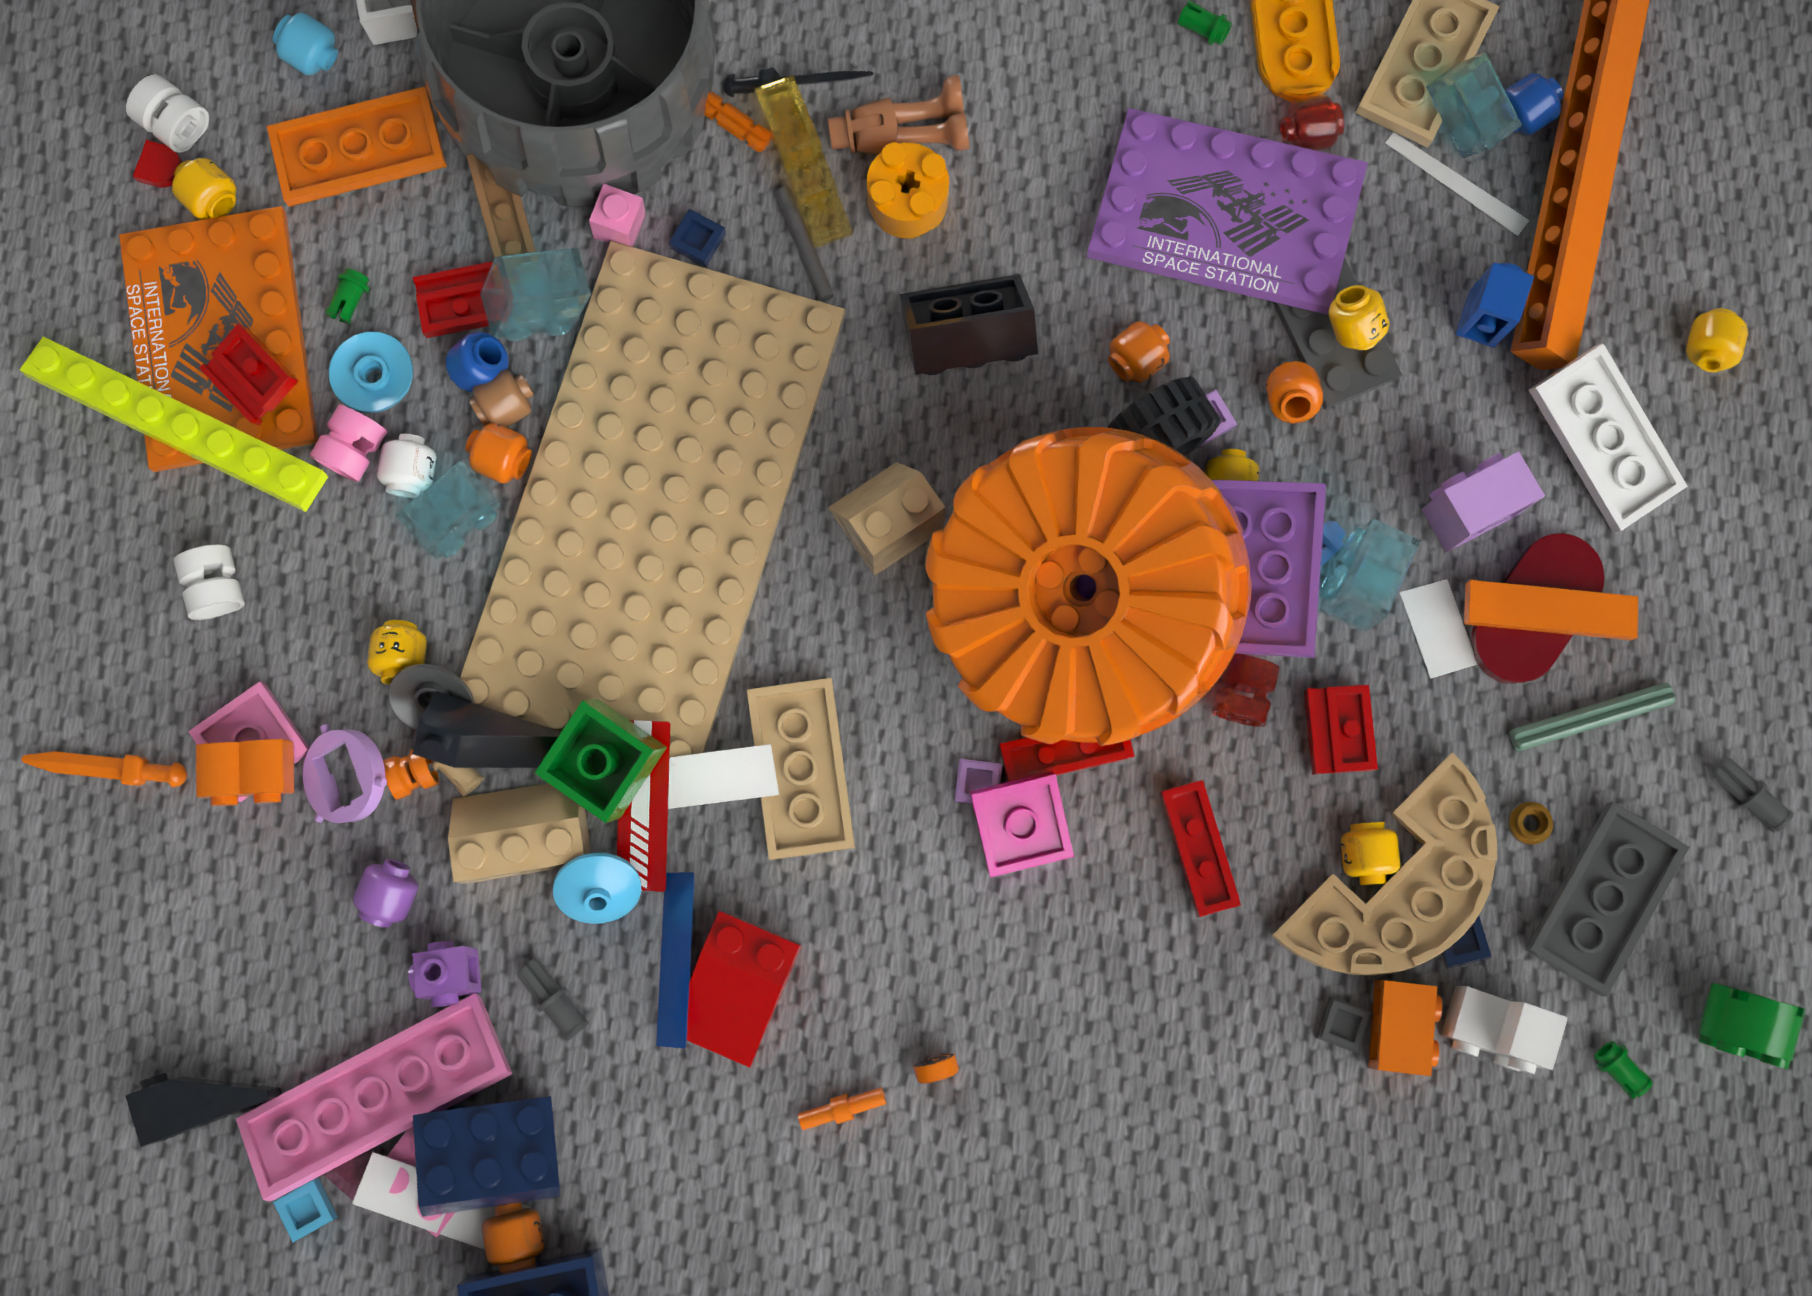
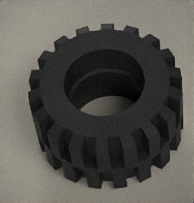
[1107,376,1221,456]

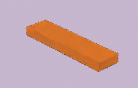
[1464,580,1638,640]

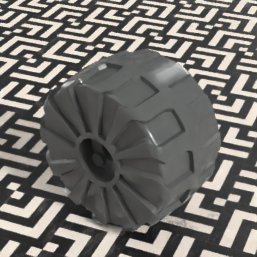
[410,0,715,207]

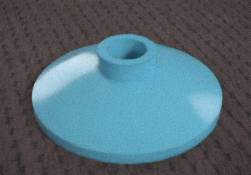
[329,332,413,413]
[553,853,641,924]

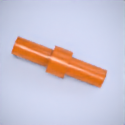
[798,1087,887,1130]

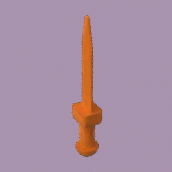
[21,751,187,787]

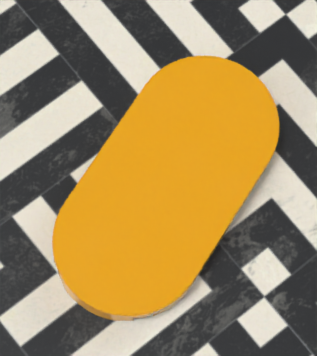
[1250,0,1340,102]

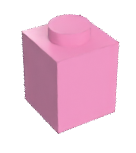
[589,184,646,247]

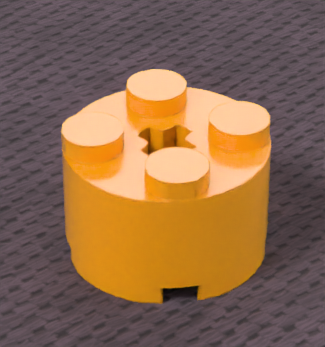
[867,142,949,239]

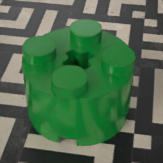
[1698,982,1806,1069]

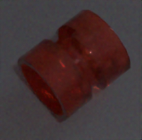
[1211,654,1281,727]

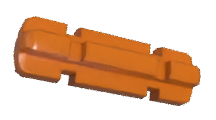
[705,92,772,152]

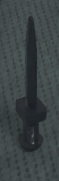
[723,67,873,98]

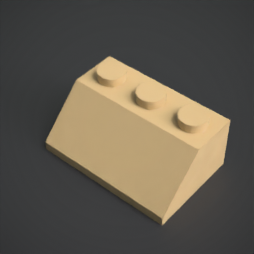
[448,783,591,884]

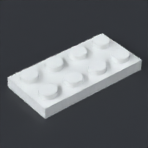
[1528,344,1688,532]

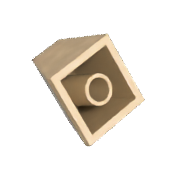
[828,462,946,576]

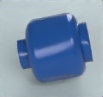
[1498,73,1564,136]
[445,332,509,392]

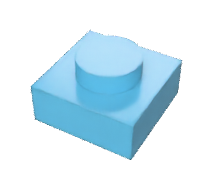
[273,1178,338,1242]

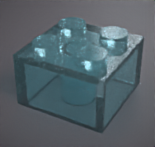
[480,248,591,341]
[1319,518,1421,632]

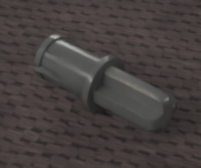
[1712,757,1794,832]
[517,958,589,1042]

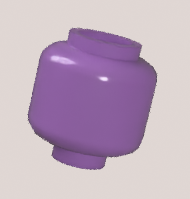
[353,859,419,927]

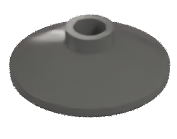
[388,664,474,731]

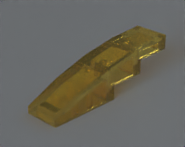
[755,75,852,248]

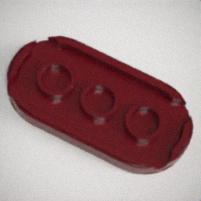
[1471,533,1605,684]

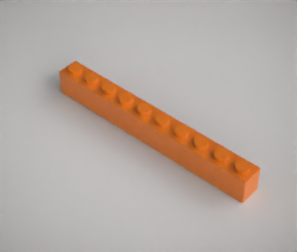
[1510,0,1650,370]

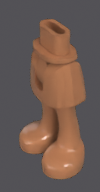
[828,75,969,155]

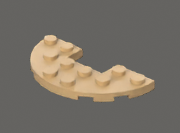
[1272,752,1497,976]

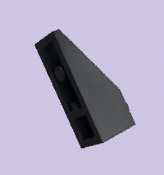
[412,691,561,768]
[125,1073,282,1147]

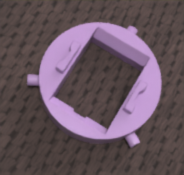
[303,724,387,823]

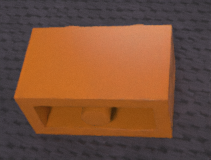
[1368,980,1442,1076]

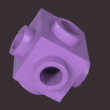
[408,941,482,1007]

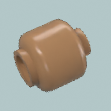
[469,370,535,428]

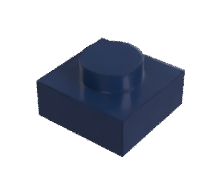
[669,209,726,267]
[1442,915,1492,969]

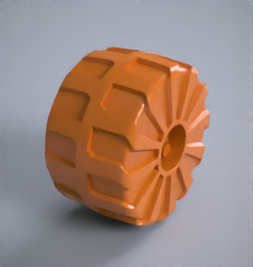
[925,427,1252,746]

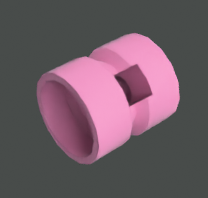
[309,404,388,483]

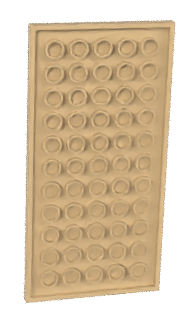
[460,241,845,766]

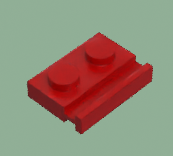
[413,261,507,338]
[199,323,298,426]
[1304,684,1378,775]

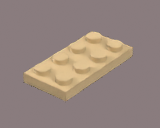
[1355,0,1500,148]
[747,678,855,861]

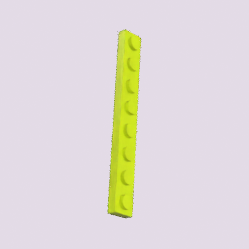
[20,336,328,512]

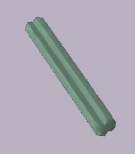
[1509,683,1676,751]

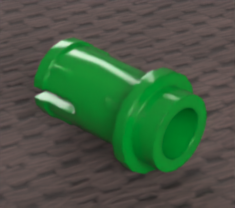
[1177,0,1232,46]
[324,268,370,325]
[1594,1041,1653,1099]

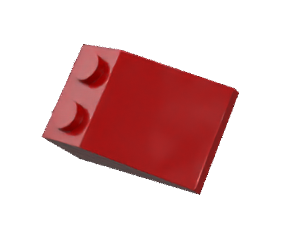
[687,911,802,1068]

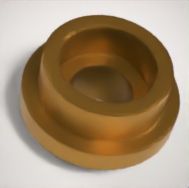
[1508,802,1553,845]

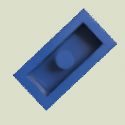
[1455,262,1534,348]

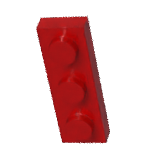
[999,738,1135,782]
[1160,780,1241,918]

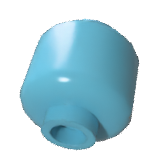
[272,13,338,76]

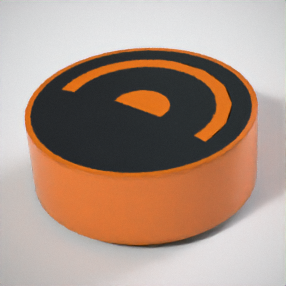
[913,1053,959,1084]

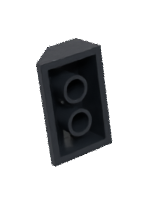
[899,274,1038,375]

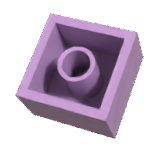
[1421,451,1545,553]

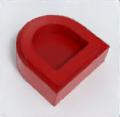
[132,140,183,188]

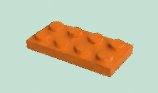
[267,86,447,207]

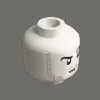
[377,434,437,498]

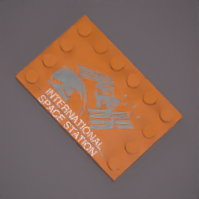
[119,206,318,472]

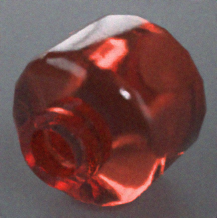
[1280,95,1345,151]

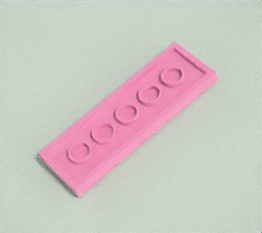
[236,993,512,1202]

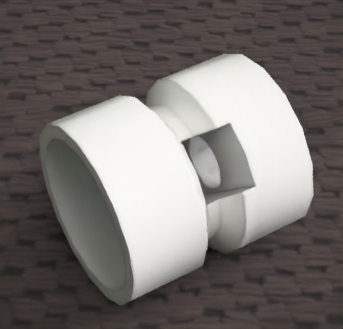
[126,74,209,153]
[173,545,245,620]

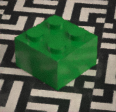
[535,698,667,824]

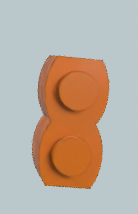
[196,739,294,806]

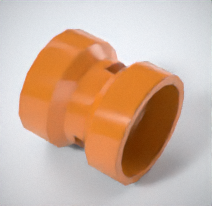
[383,749,440,800]

